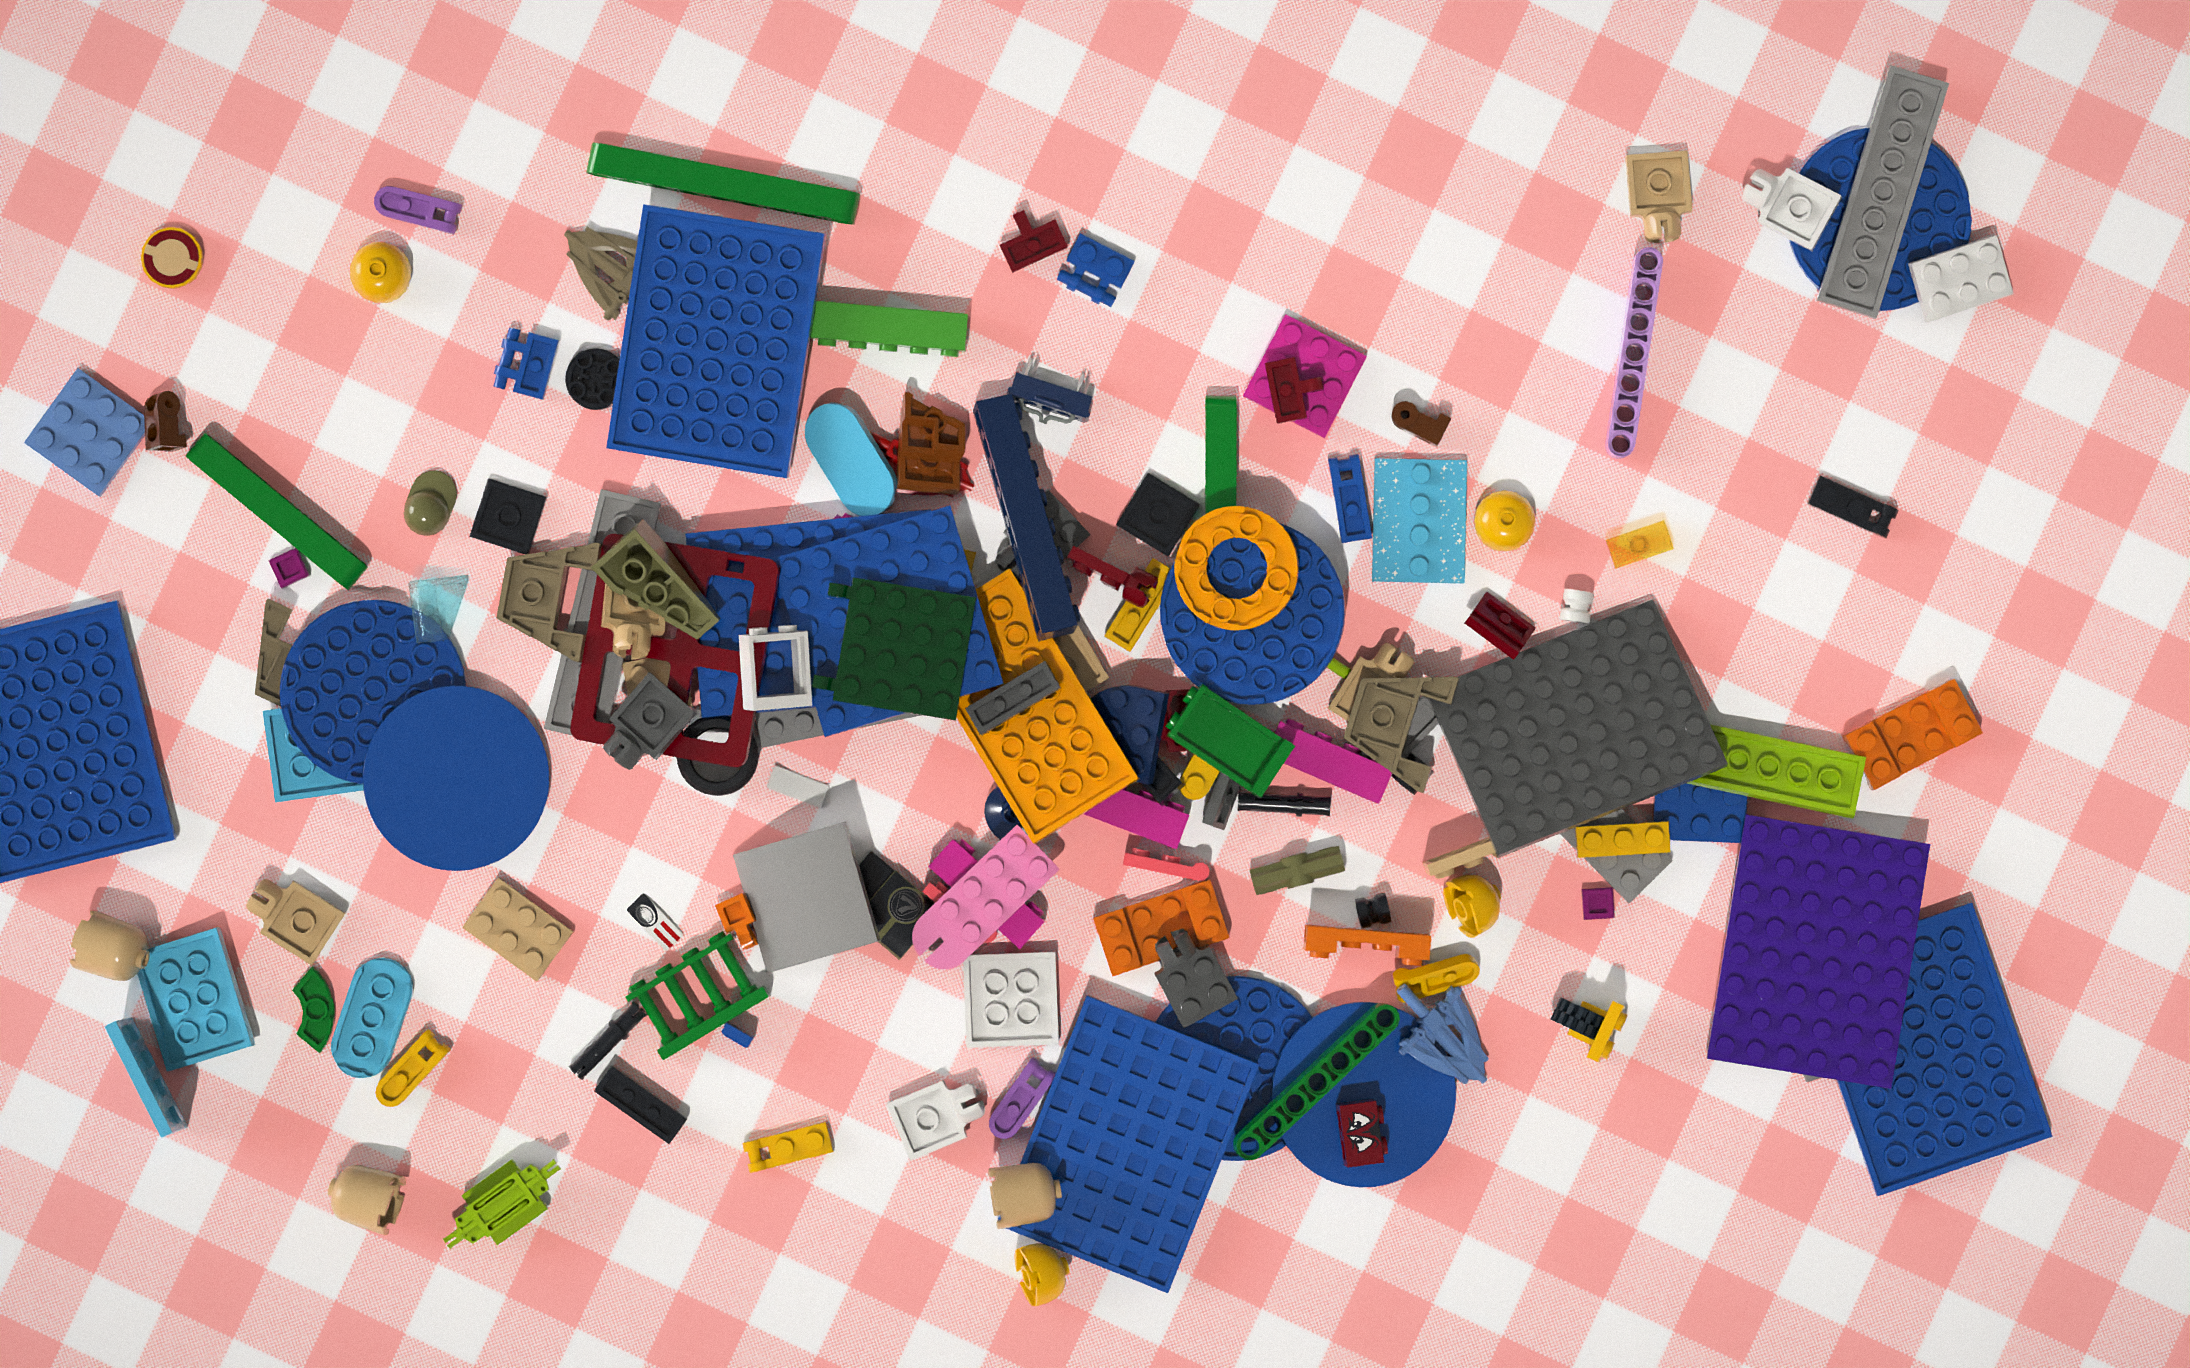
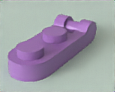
[374,186,462,235]
[989,1057,1056,1139]

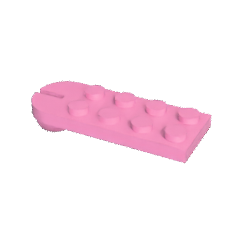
[912,825,1060,969]

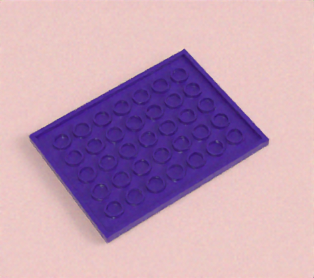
[1706,814,1931,1089]

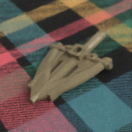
[564,226,637,321]

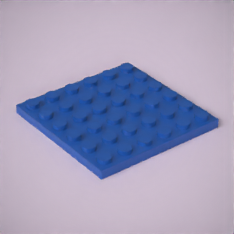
[772,505,1004,738]

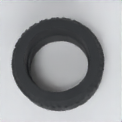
[676,716,759,796]

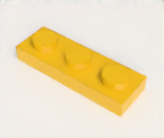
[1104,558,1170,652]
[1575,821,1670,858]

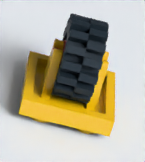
[1550,997,1628,1063]

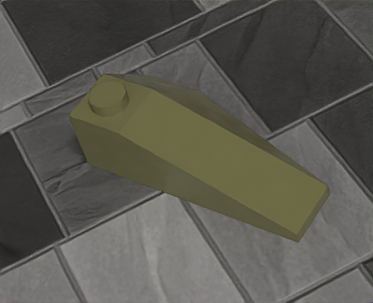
[591,519,721,639]

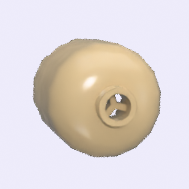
[70,910,150,981]
[988,1163,1062,1230]
[328,1165,406,1236]

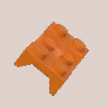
[1842,679,1983,790]
[1093,879,1230,977]
[1303,925,1431,966]

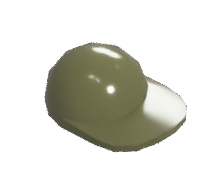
[403,470,457,536]

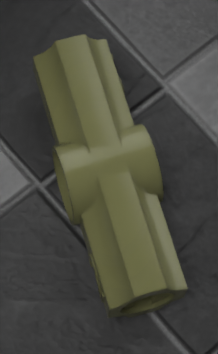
[1249,846,1345,895]

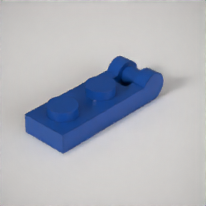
[1328,454,1372,544]

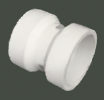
[1559,589,1594,624]

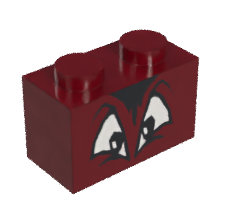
[1336,1099,1388,1168]

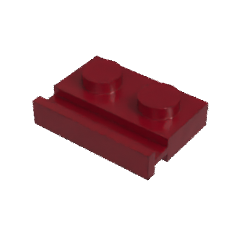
[1464,592,1536,660]

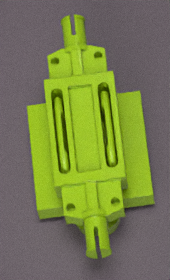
[443,1159,562,1249]

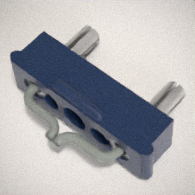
[1007,358,1093,424]

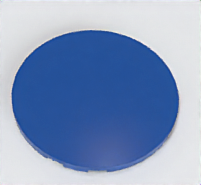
[1788,128,1972,312]
[1160,523,1346,705]
[280,599,466,784]
[363,686,549,871]
[1155,976,1312,1161]
[1271,1002,1456,1188]

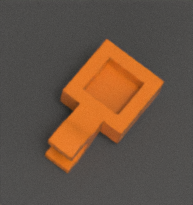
[715,893,758,950]

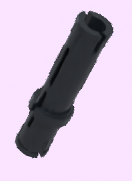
[1237,791,1331,817]
[568,1001,647,1080]

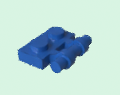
[1056,233,1135,308]
[493,327,560,400]

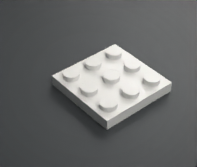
[963,952,1059,1048]

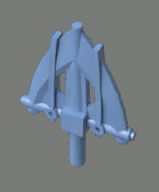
[1396,984,1489,1084]

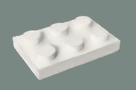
[1908,235,2014,323]

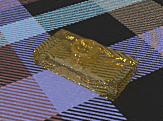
[1605,520,1674,569]

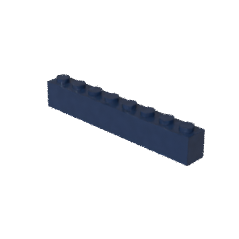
[973,393,1080,642]

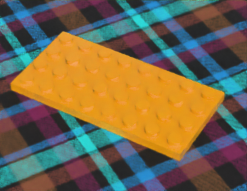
[957,568,1140,844]

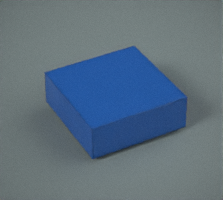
[721,1021,755,1048]

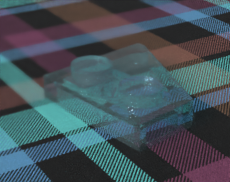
[408,575,469,643]

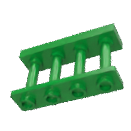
[625,931,771,1060]

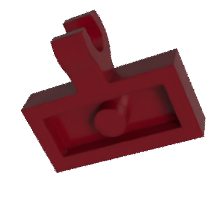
[999,210,1068,273]
[1265,357,1324,424]

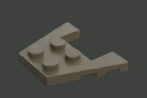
[496,543,602,663]
[254,598,293,707]
[1343,676,1460,794]

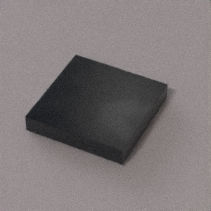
[1116,473,1200,557]
[469,478,548,555]

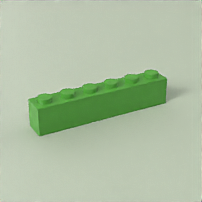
[810,301,969,358]

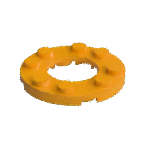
[1174,506,1299,630]

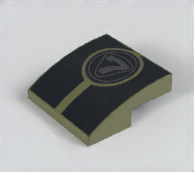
[869,870,935,961]

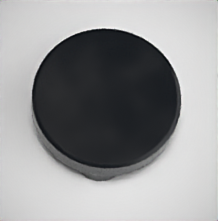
[565,348,620,410]

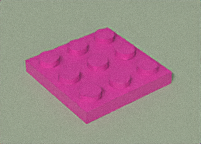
[1243,314,1367,439]

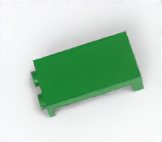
[1165,683,1295,797]

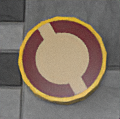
[141,227,204,289]

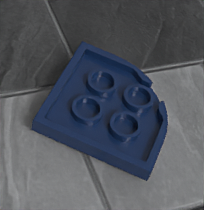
[1091,685,1170,785]

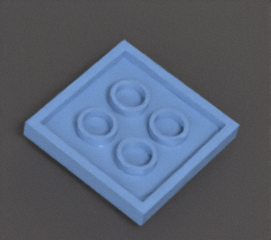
[24,368,145,497]

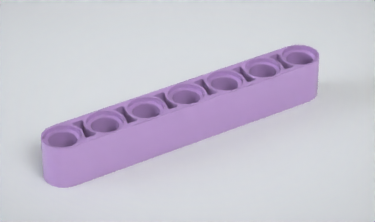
[1605,247,1663,459]

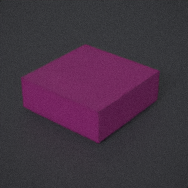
[268,548,310,589]
[1581,887,1615,920]

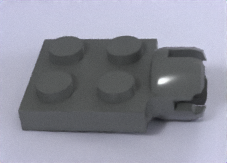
[995,490,1091,582]
[603,672,697,770]
[1154,929,1238,1028]

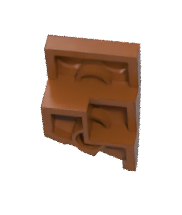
[897,392,965,495]

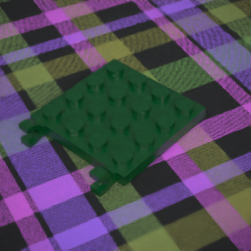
[812,577,976,721]

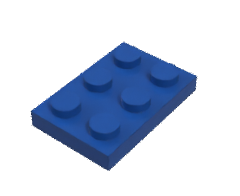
[1653,783,1747,843]

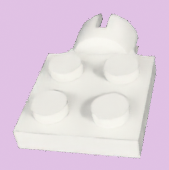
[1742,168,1842,251]
[886,1080,985,1161]

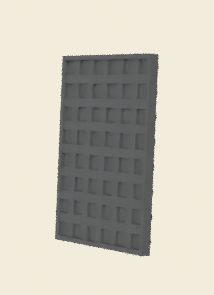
[1427,599,1728,858]

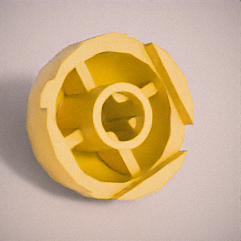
[350,242,412,303]
[1474,490,1536,552]
[1443,874,1501,938]
[1014,1243,1070,1307]

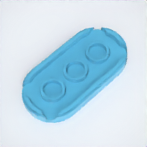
[805,402,897,516]
[331,958,413,1078]

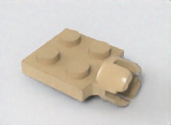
[1625,150,1693,243]
[601,583,666,660]
[1328,642,1414,721]
[246,879,346,966]

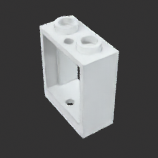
[739,625,812,711]

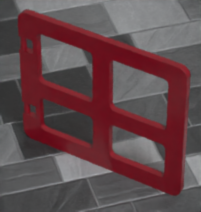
[570,533,780,767]

